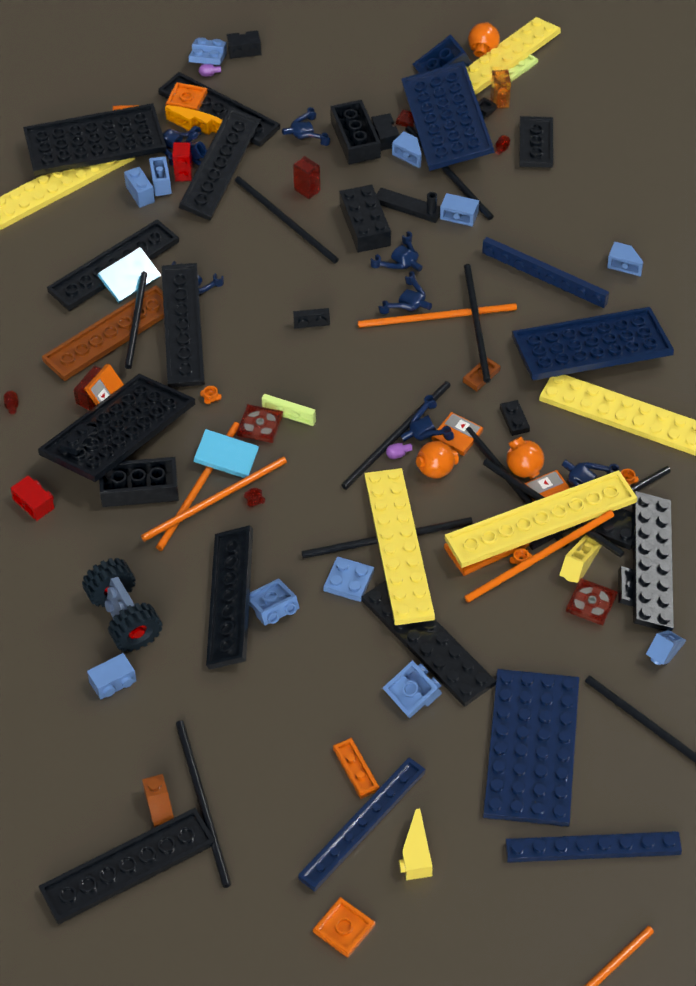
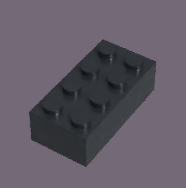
[330,100,381,164]
[339,185,391,253]
[99,457,179,507]

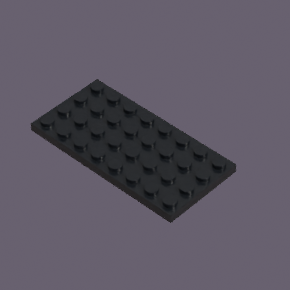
[23,103,167,176]
[38,374,195,482]

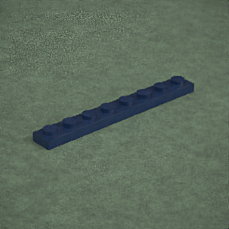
[482,237,609,308]
[298,758,425,892]
[506,831,682,862]

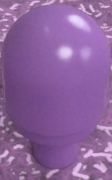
[199,64,221,77]
[386,443,412,459]

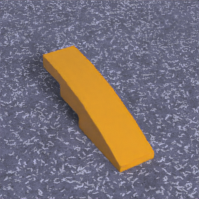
[165,105,223,135]

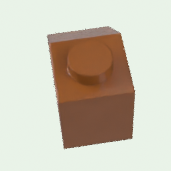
[142,774,174,828]

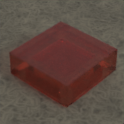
[396,110,414,127]

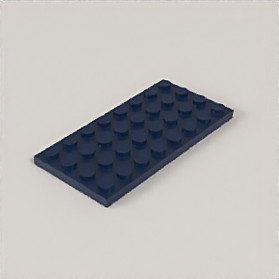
[401,61,495,171]
[512,307,674,381]
[483,669,579,827]

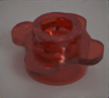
[244,488,265,507]

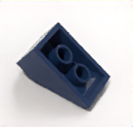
[413,34,473,73]

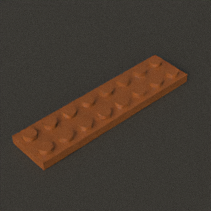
[42,285,164,381]

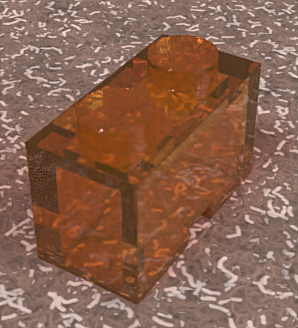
[490,70,511,109]

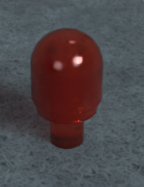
[496,135,510,154]
[3,391,19,414]

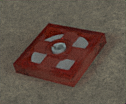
[237,404,283,443]
[566,578,618,626]

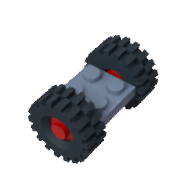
[82,558,163,652]

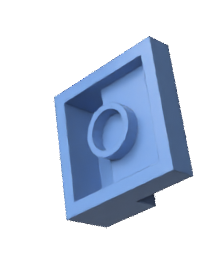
[189,37,227,65]
[249,579,300,625]
[383,660,442,718]

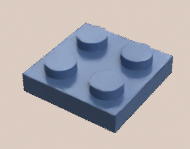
[324,556,374,602]

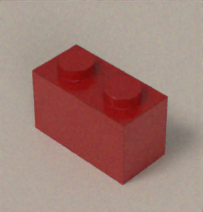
[172,142,193,181]
[10,475,55,521]

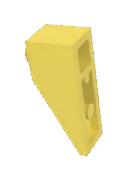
[559,535,602,583]
[399,808,432,880]

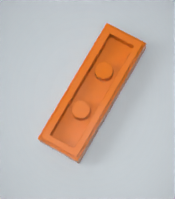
[333,738,380,799]

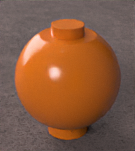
[468,22,500,58]
[506,436,545,479]
[416,441,459,479]

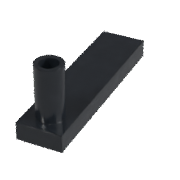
[376,187,440,223]

